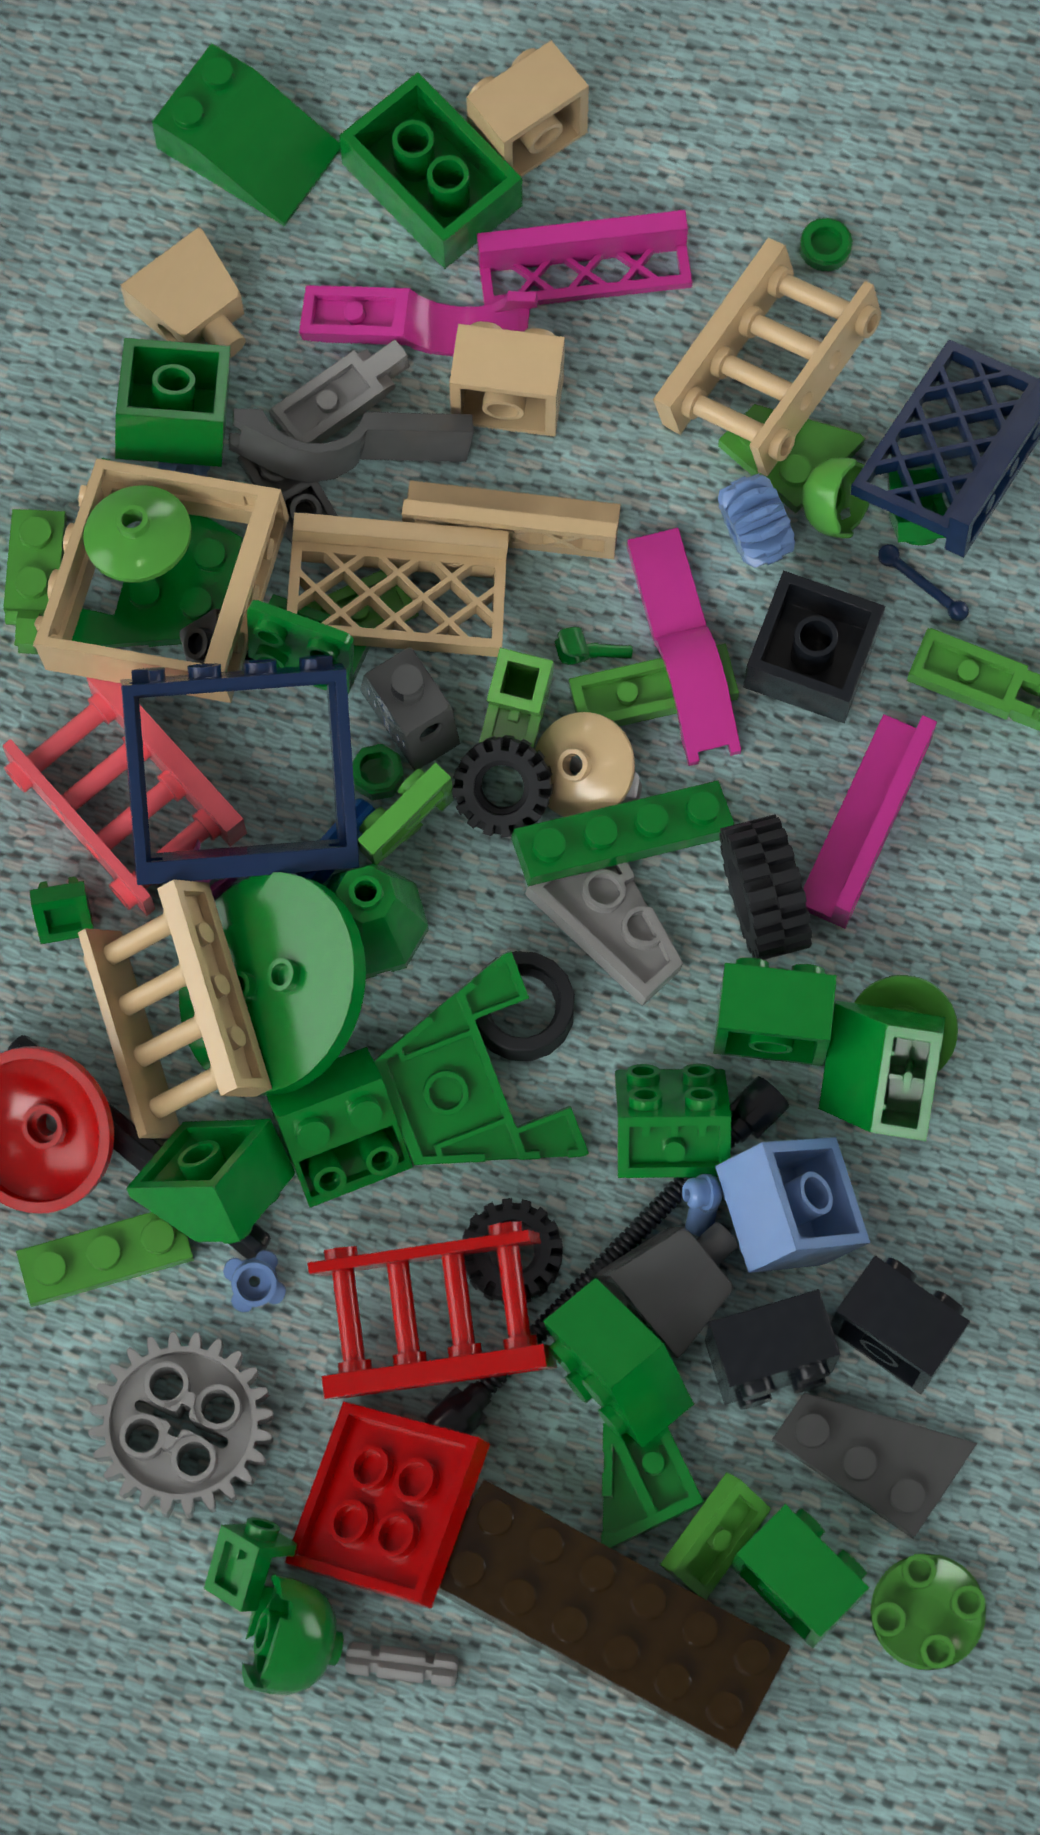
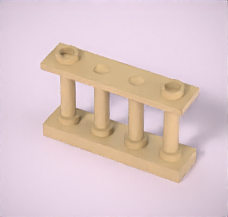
[653,237,882,476]
[78,879,272,1138]

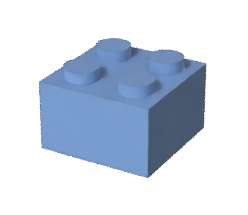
[715,1137,870,1273]

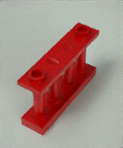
[307,1221,557,1399]

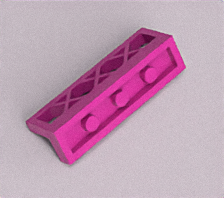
[477,210,692,305]
[803,714,937,929]

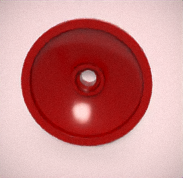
[0,1046,114,1214]

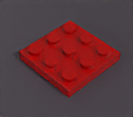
[284,1401,490,1609]

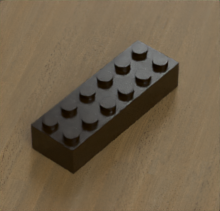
[437,1479,791,1755]

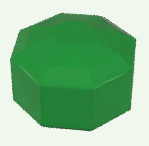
[352,744,404,801]

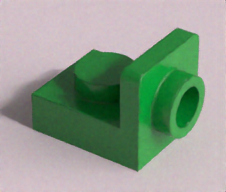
[204,1517,297,1612]

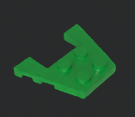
[72,458,243,648]
[374,950,589,1165]

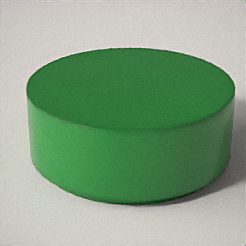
[799,218,852,272]

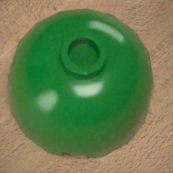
[242,1574,344,1695]

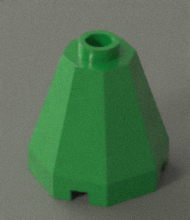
[326,863,429,979]

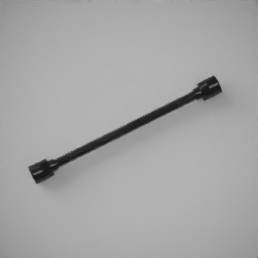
[424,1076,789,1435]

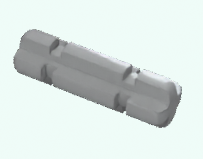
[345,1642,459,1687]

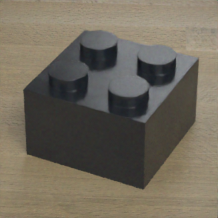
[743,570,886,724]
[831,1255,970,1395]
[704,1289,840,1410]

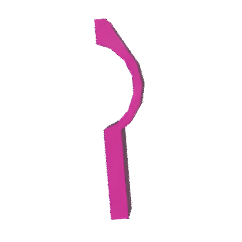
[299,285,538,356]
[626,528,741,766]

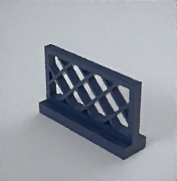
[851,339,1040,558]

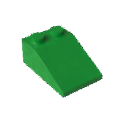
[152,43,341,226]

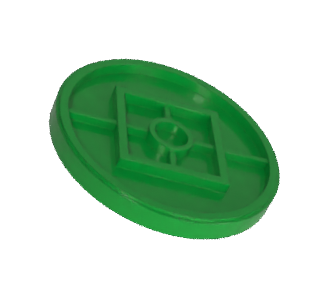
[179,872,366,1096]

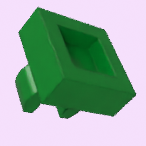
[30,876,94,944]

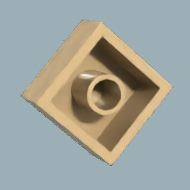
[466,40,589,177]
[449,321,565,437]

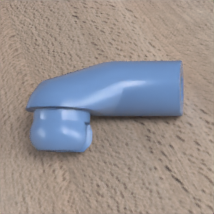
[682,1174,722,1236]

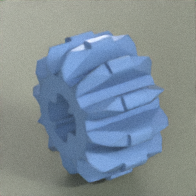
[718,473,795,568]

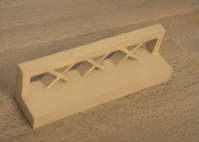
[402,480,621,559]

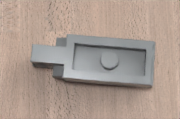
[269,340,410,443]

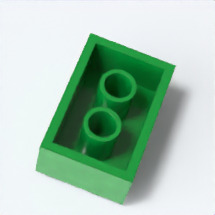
[339,72,522,269]

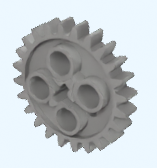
[88,1331,274,1518]

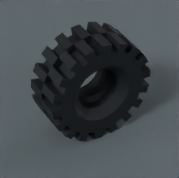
[719,814,812,960]

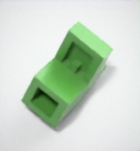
[479,647,554,748]

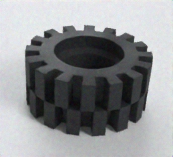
[452,735,553,837]
[462,1198,563,1304]

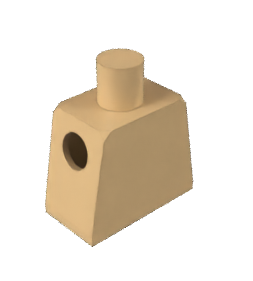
[120,227,246,358]

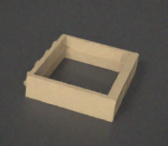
[33,458,289,703]

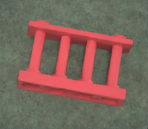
[2,677,247,916]

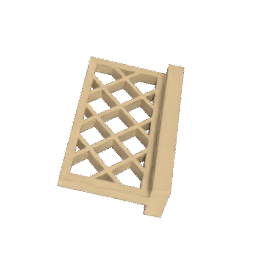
[287,512,509,657]

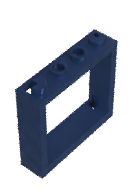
[120,655,360,885]

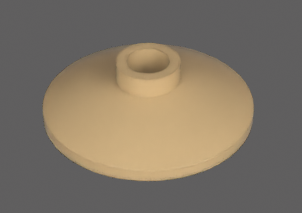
[535,712,635,817]

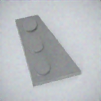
[525,862,683,1006]

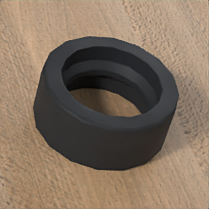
[476,951,575,1061]

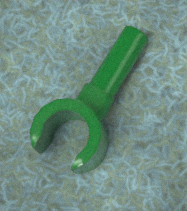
[554,627,633,665]

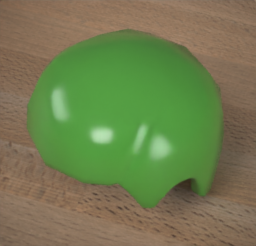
[801,457,869,538]

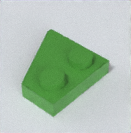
[718,404,866,514]
[357,762,454,864]

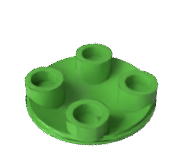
[870,1554,986,1670]

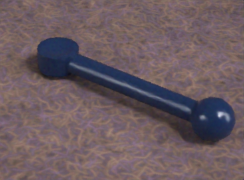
[878,544,969,621]

